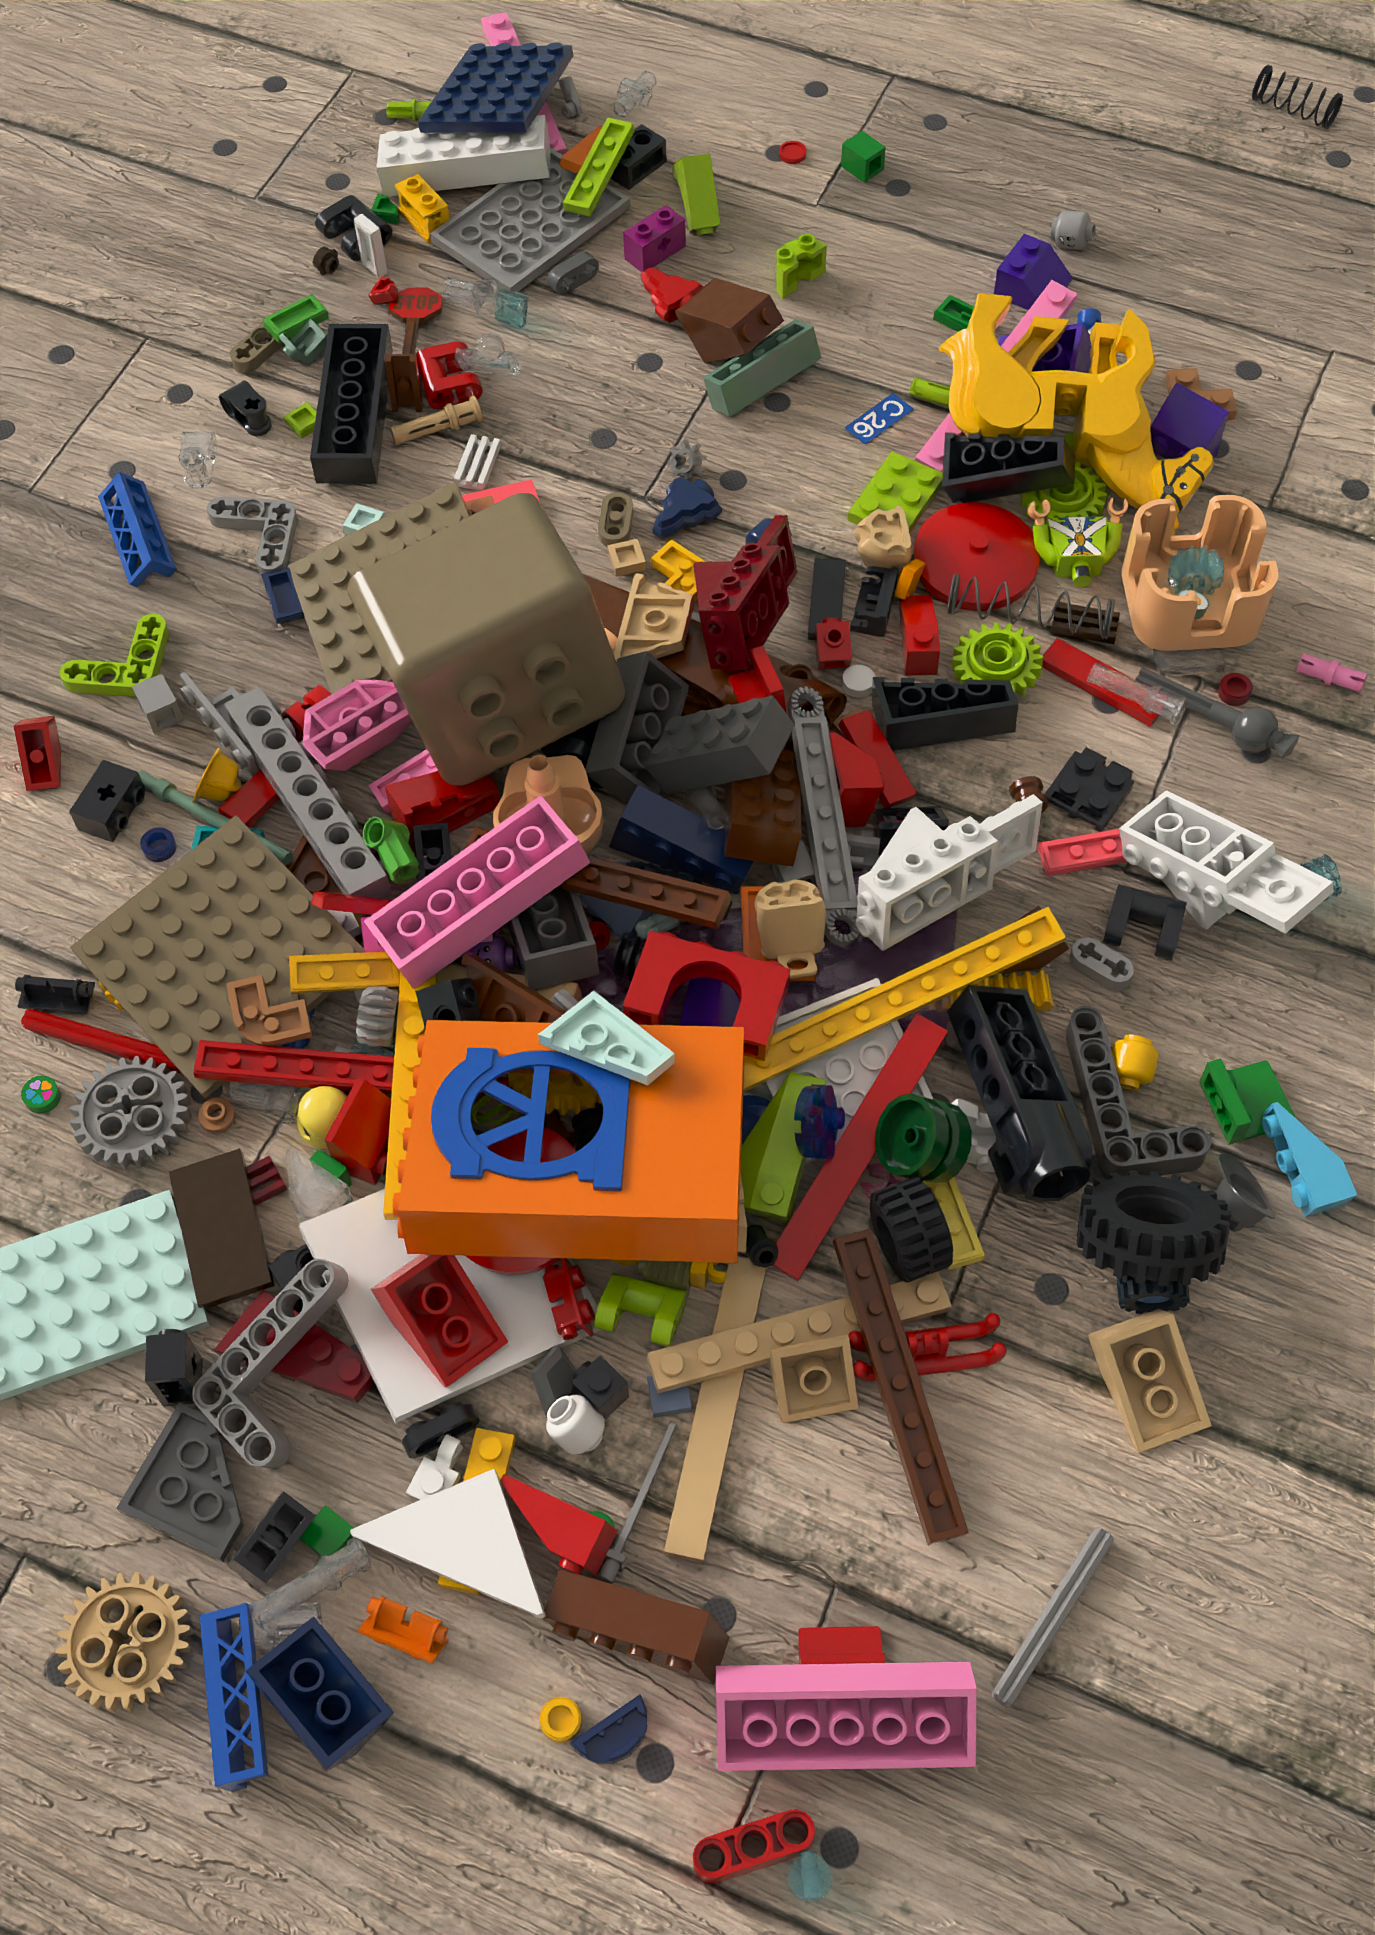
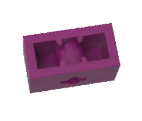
[623,205,686,272]

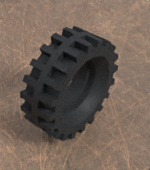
[1077,1170,1231,1286]

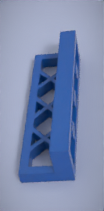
[98,472,176,587]
[200,1603,268,1792]

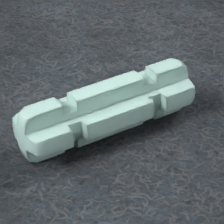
[635,914,686,941]

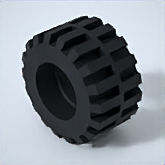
[870,1177,953,1283]

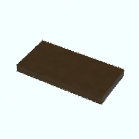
[169,1148,275,1309]

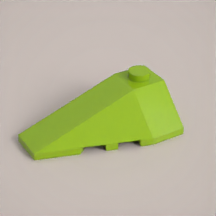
[741,1072,826,1223]

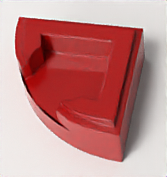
[368,277,398,304]

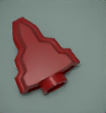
[641,268,704,323]

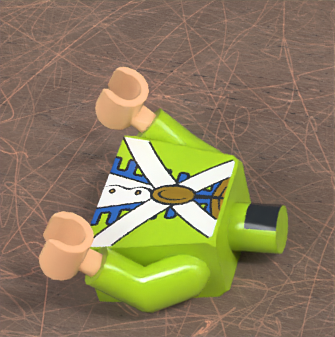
[1028,497,1128,588]

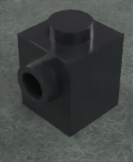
[572,1355,629,1420]

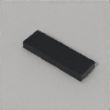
[808,558,846,640]

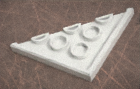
[350,1469,546,1619]

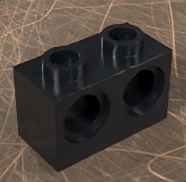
[610,124,667,190]

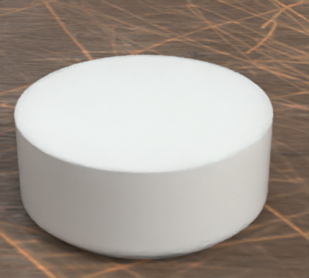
[842,665,875,698]

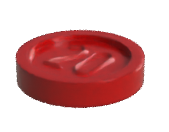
[779,141,807,164]

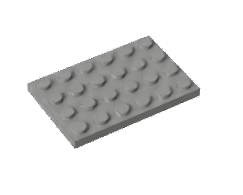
[430,147,631,297]

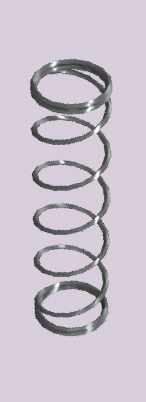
[947,573,1115,639]

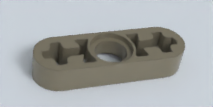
[230,309,291,373]

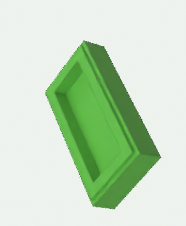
[262,294,329,344]

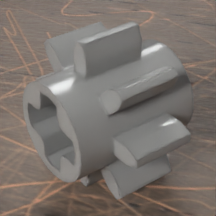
[667,440,707,480]

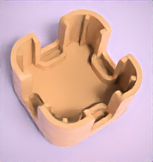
[1121,495,1278,652]

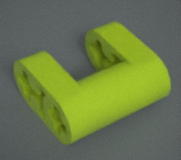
[594,1273,687,1347]

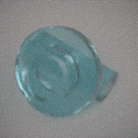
[788,1851,832,1902]

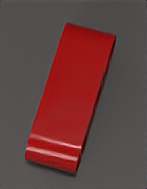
[693,1809,815,1884]

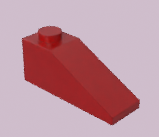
[899,595,940,676]
[500,1474,618,1576]

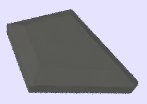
[530,1346,577,1418]

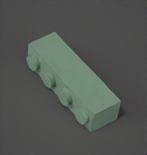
[703,319,821,417]

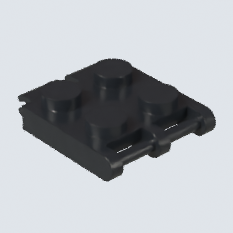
[1045,747,1134,832]

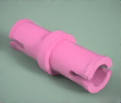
[1296,653,1368,693]

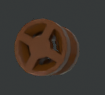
[1009,776,1049,813]

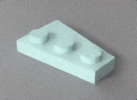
[538,991,675,1085]

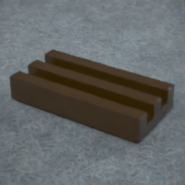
[1050,602,1120,645]

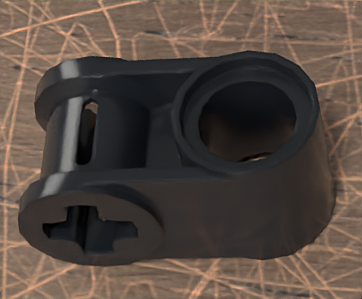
[218,380,272,436]

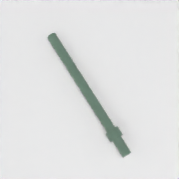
[139,771,293,865]

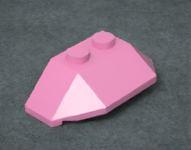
[302,680,412,771]

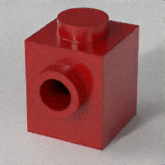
[814,618,852,670]

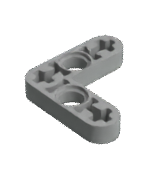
[207,497,298,574]

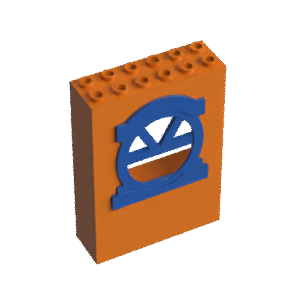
[393,1020,744,1263]

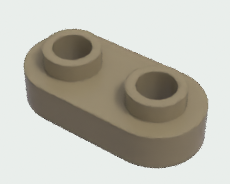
[598,492,633,547]

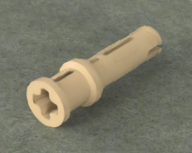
[390,396,483,446]

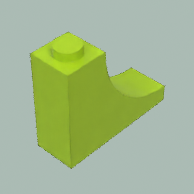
[672,153,720,236]

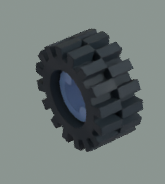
[1117,1275,1190,1314]

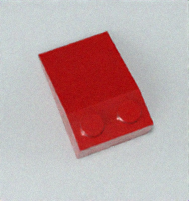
[370,1254,508,1387]

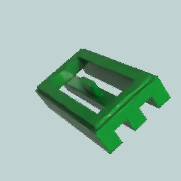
[933,295,974,332]

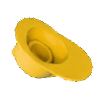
[192,748,241,803]

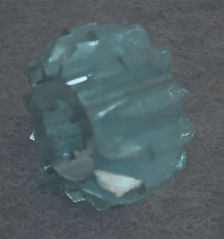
[1168,545,1224,595]

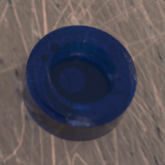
[140,827,177,862]

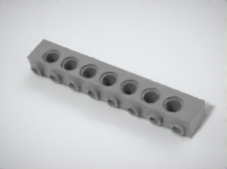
[224,686,391,899]

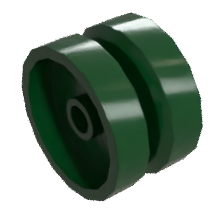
[875,1093,972,1183]

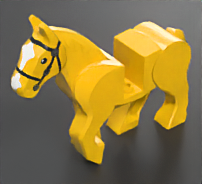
[939,293,1214,536]

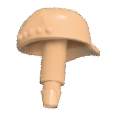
[493,755,604,856]

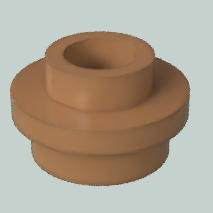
[198,1097,235,1133]

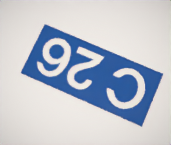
[844,393,914,444]

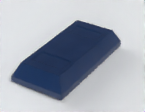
[261,567,305,624]

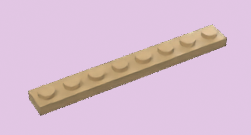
[646,1271,952,1394]

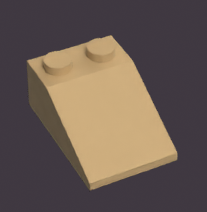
[1088,1309,1212,1453]

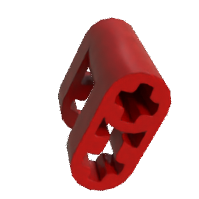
[416,341,483,410]

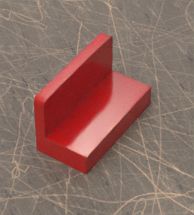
[728,646,786,712]
[798,1626,885,1664]

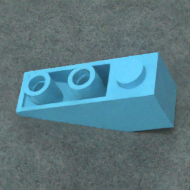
[1262,1102,1357,1217]

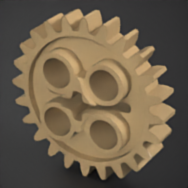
[55,1572,194,1713]

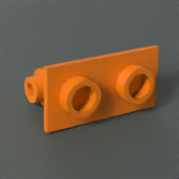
[358,1596,449,1664]

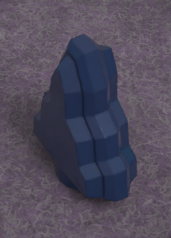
[653,477,722,539]

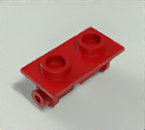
[542,1258,595,1340]

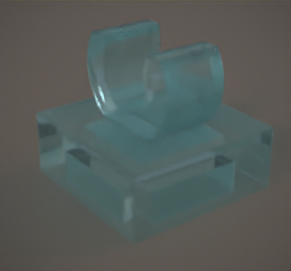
[495,289,528,329]

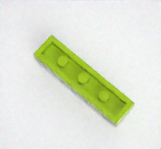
[563,117,635,217]

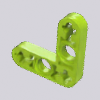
[59,613,169,697]

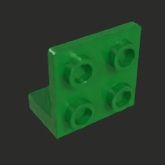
[1199,1058,1296,1145]

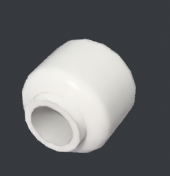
[546,1395,605,1455]

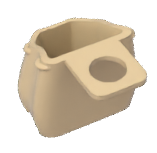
[854,506,914,581]
[754,879,826,978]

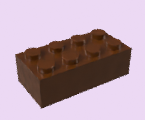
[724,749,802,867]

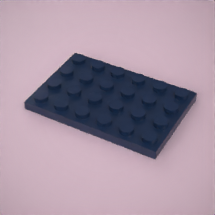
[418,42,574,133]

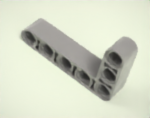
[192,1258,349,1469]

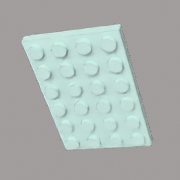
[0,1190,210,1401]

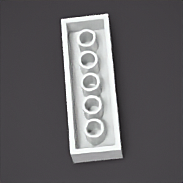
[376,115,550,197]

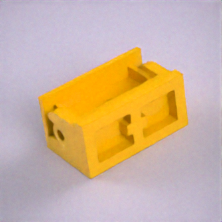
[394,174,450,244]

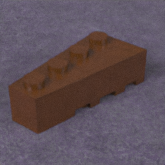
[543,1569,730,1685]

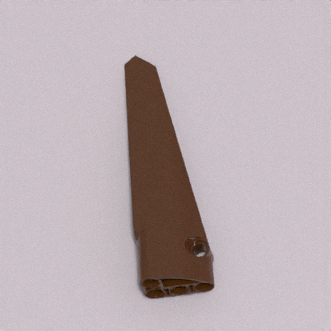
[583,574,847,753]

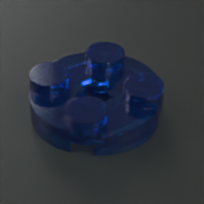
[794,1084,845,1159]

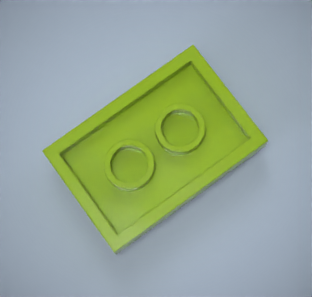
[847,451,943,533]

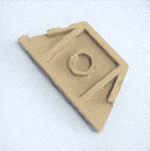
[614,573,694,662]

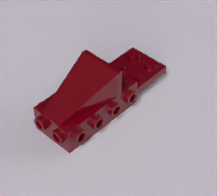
[693,515,798,672]

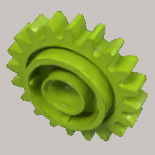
[1019,461,1108,524]
[952,622,1043,696]

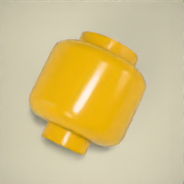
[1111,1035,1159,1091]

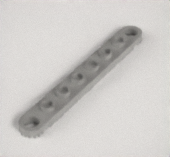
[787,687,860,946]

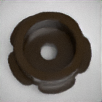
[313,246,339,275]

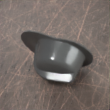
[1216,1154,1276,1232]

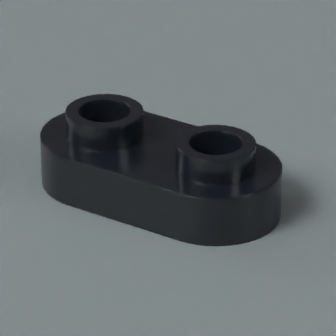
[401,1402,480,1458]

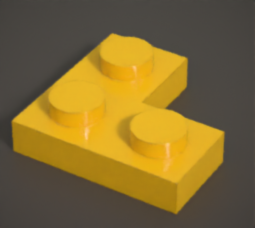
[651,539,706,602]

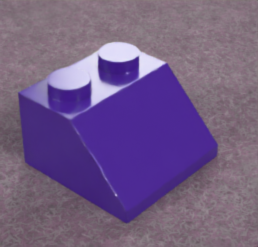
[994,234,1072,310]
[1150,383,1229,459]

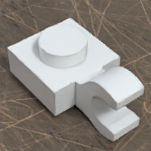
[406,1434,464,1501]

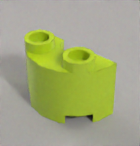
[776,234,827,299]

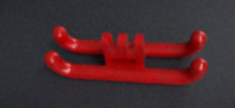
[848,1313,1007,1382]

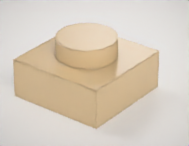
[607,539,646,577]

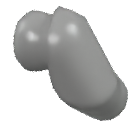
[558,76,581,119]

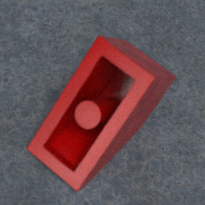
[13,716,61,791]

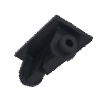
[15,974,95,1014]

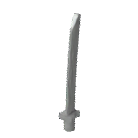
[597,1421,677,1584]

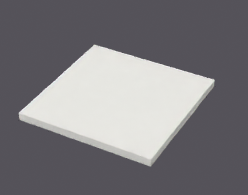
[299,1189,601,1423]

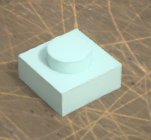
[342,503,385,535]

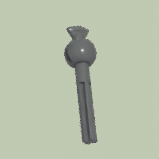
[1135,667,1300,758]

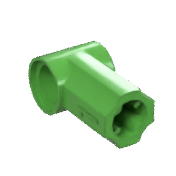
[363,817,420,884]

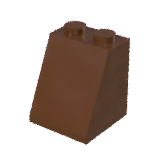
[675,278,784,363]

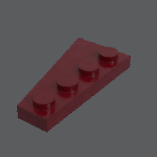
[214,1289,374,1404]

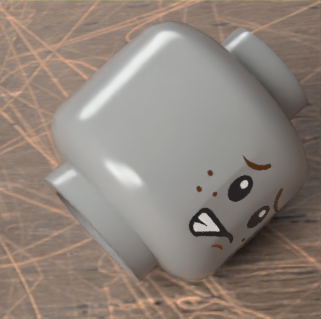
[1051,210,1096,250]

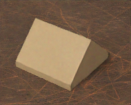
[769,1334,859,1423]

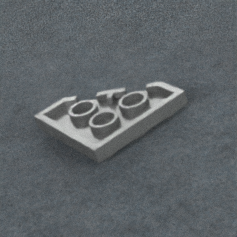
[117,1402,244,1562]

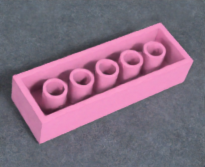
[364,795,590,989]
[716,1662,977,1771]

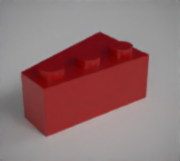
[384,771,500,852]

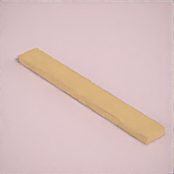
[664,1256,767,1564]

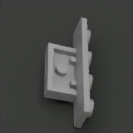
[179,672,258,776]

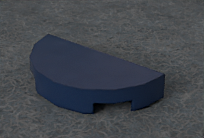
[570,1694,647,1764]

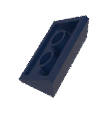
[246,1616,394,1771]

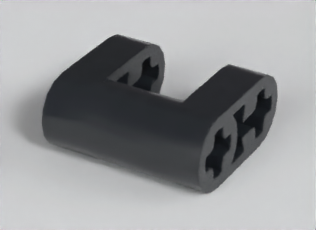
[315,195,392,261]
[1102,884,1187,961]

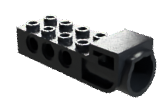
[947,985,1092,1202]

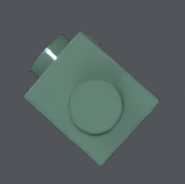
[279,319,327,366]

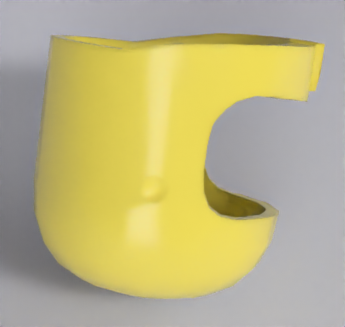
[297,1086,347,1149]

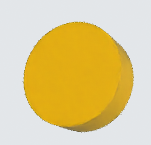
[539,1697,582,1743]

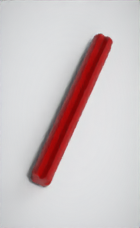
[21,1009,181,1073]

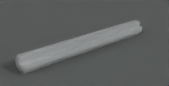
[992,1527,1114,1708]

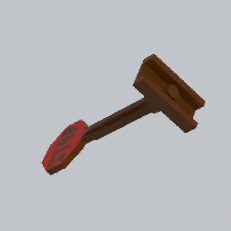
[385,287,443,412]

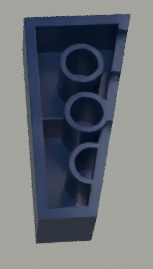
[609,785,754,894]

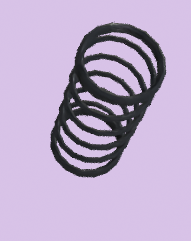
[1252,64,1343,129]

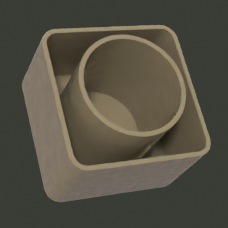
[347,493,626,786]

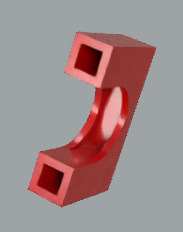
[623,931,791,1061]

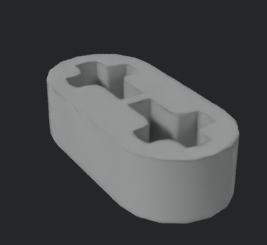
[1070,937,1134,991]

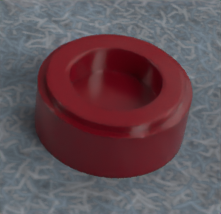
[1218,673,1253,706]

